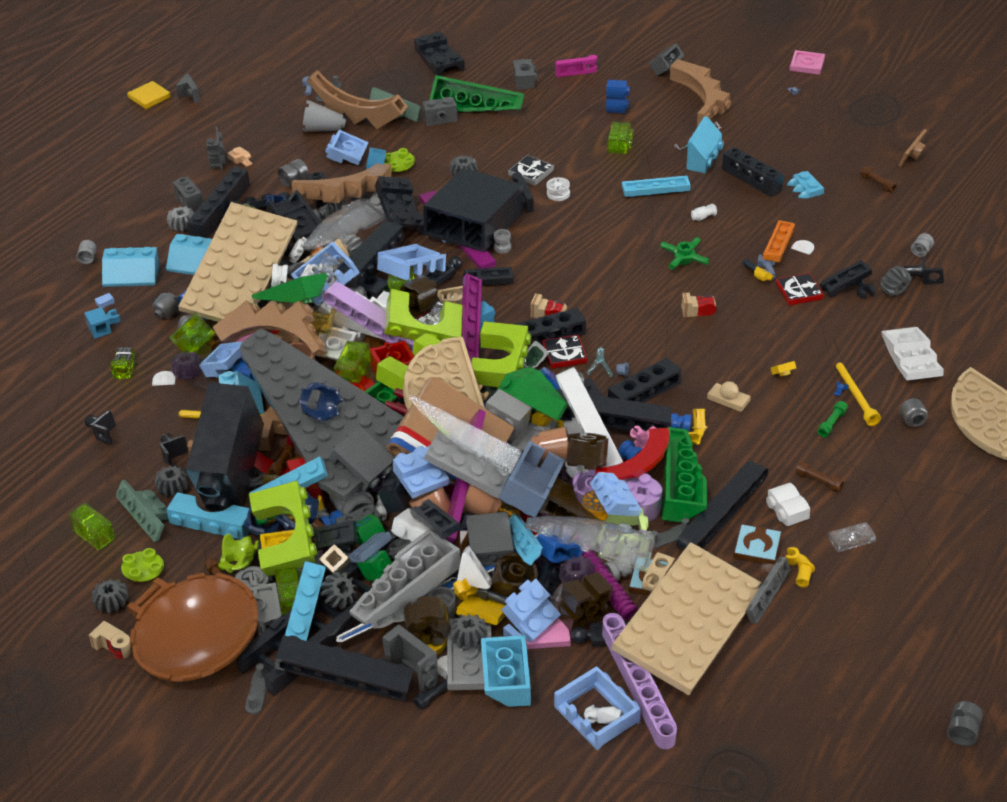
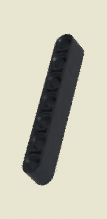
[676,460,769,551]

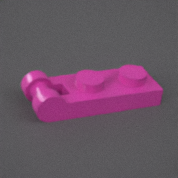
[555,55,597,77]

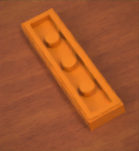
[763,220,795,262]

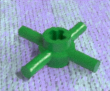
[660,237,709,270]

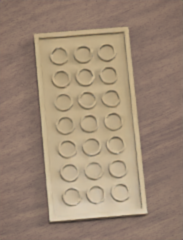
[179,202,297,322]
[611,542,762,695]

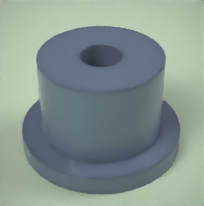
[617,362,629,377]

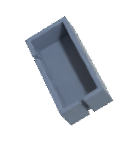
[498,441,565,518]

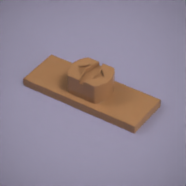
[898,129,927,167]

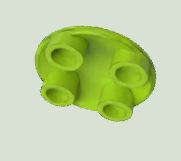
[384,148,415,172]
[121,548,164,582]

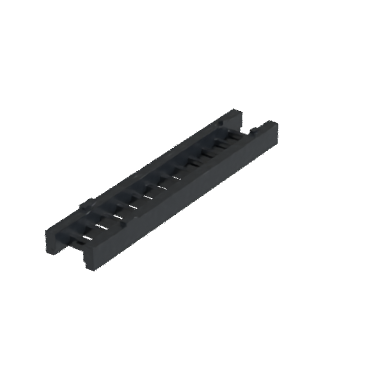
[236,516,464,696]

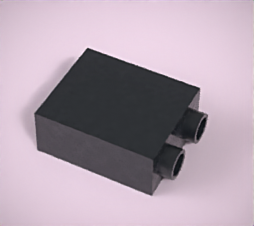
[424,168,523,252]
[186,382,264,512]

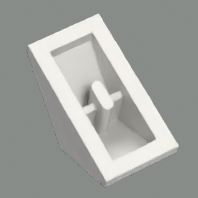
[457,546,492,589]

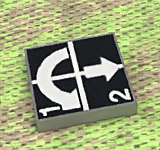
[508,155,554,186]

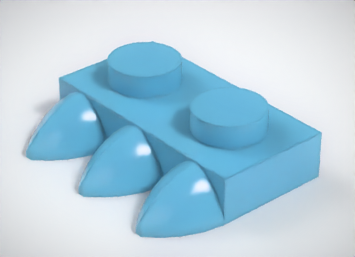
[787,171,824,198]

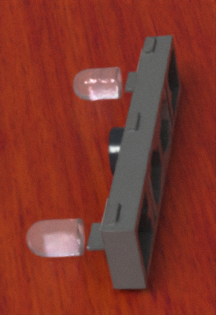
[746,557,791,624]

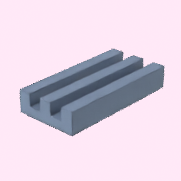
[348,532,392,563]

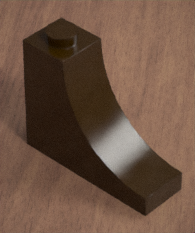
[539,477,604,542]

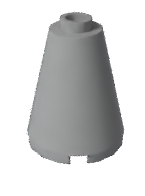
[302,100,346,132]

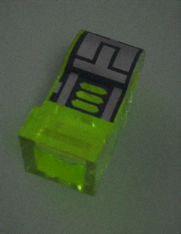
[110,347,135,379]

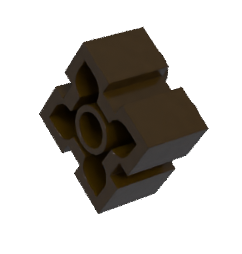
[557,572,613,632]

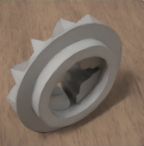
[235,566,268,586]

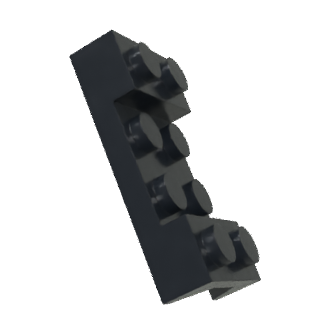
[414,32,465,76]
[375,176,424,235]
[267,190,334,259]

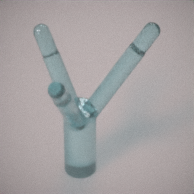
[586,347,614,377]

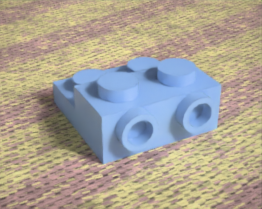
[325,130,368,165]
[199,341,243,378]
[393,446,449,498]
[590,472,642,517]
[501,579,561,643]

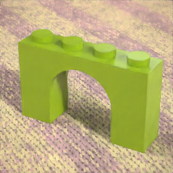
[384,289,462,341]
[471,321,531,387]
[376,333,441,390]
[249,481,317,577]

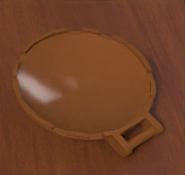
[126,573,259,681]

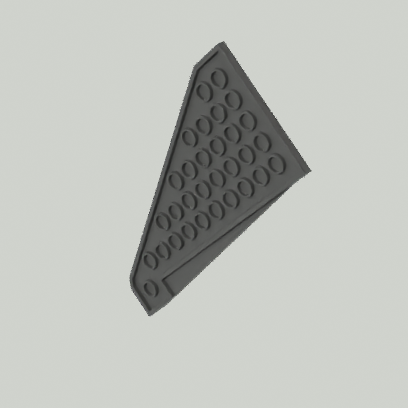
[240,328,404,502]

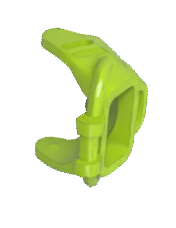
[218,534,259,573]

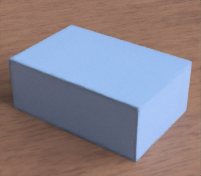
[95,293,115,308]
[503,624,522,637]

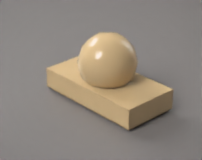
[707,381,751,412]

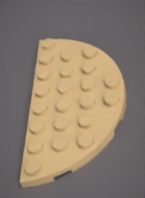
[403,337,500,458]
[951,367,1007,460]

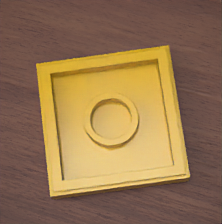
[127,81,171,109]
[456,594,506,625]

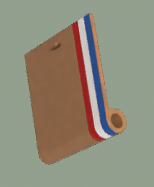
[387,377,514,483]

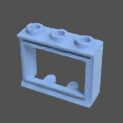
[291,242,360,306]
[377,244,446,280]
[554,666,641,751]

